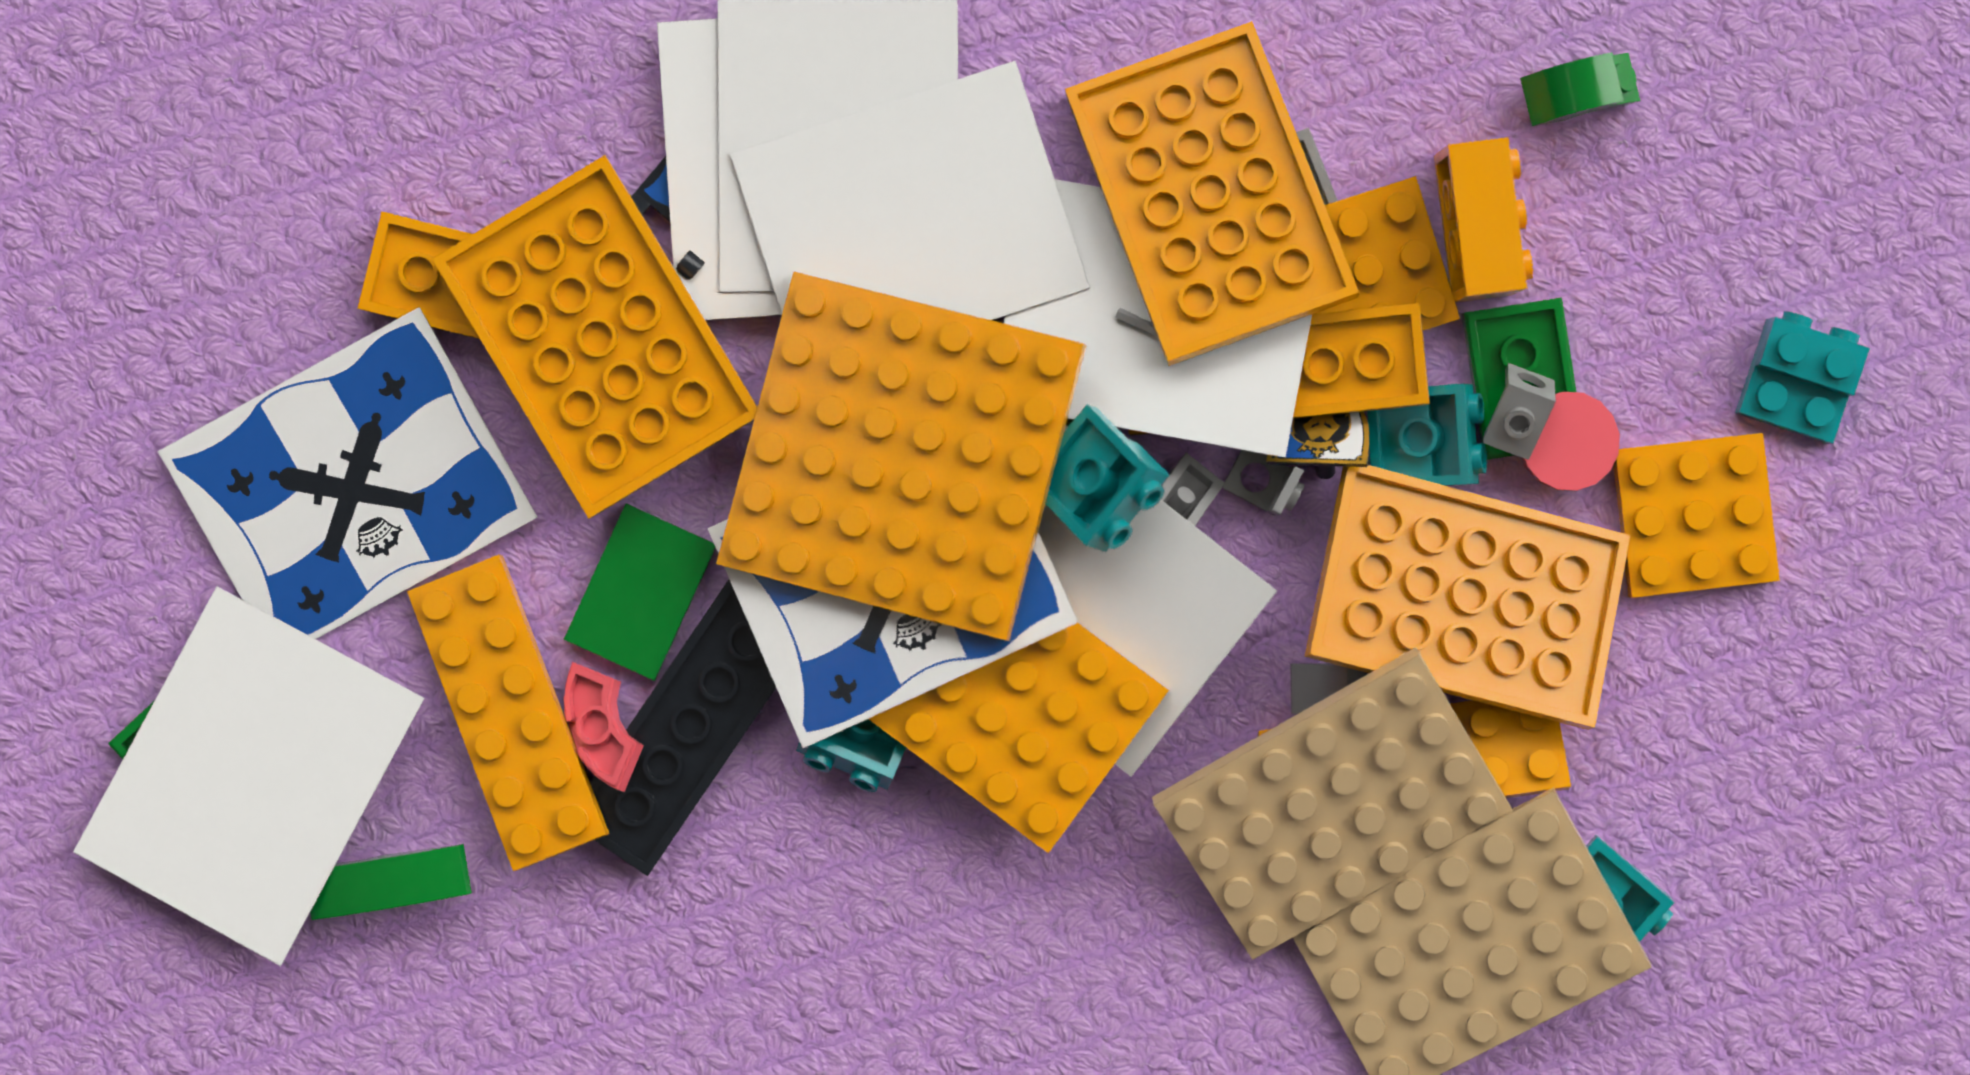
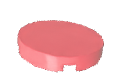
[1521,392,1620,491]

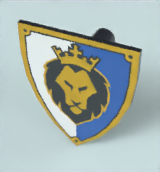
[1266,412,1370,479]

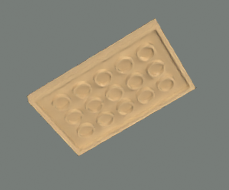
[1152,647,1513,960]
[1293,787,1652,1075]

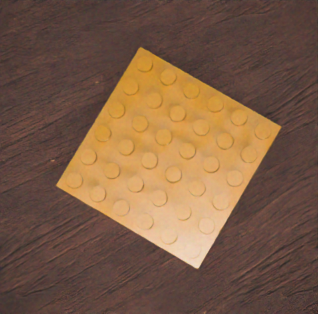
[716,271,1086,641]

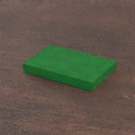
[1461,297,1577,460]
[564,503,716,681]

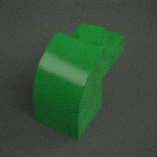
[1520,52,1640,126]

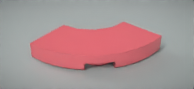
[564,662,644,792]

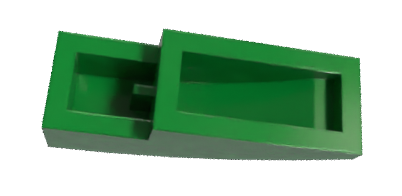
[310,844,472,920]

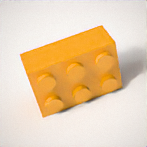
[1434,137,1533,303]

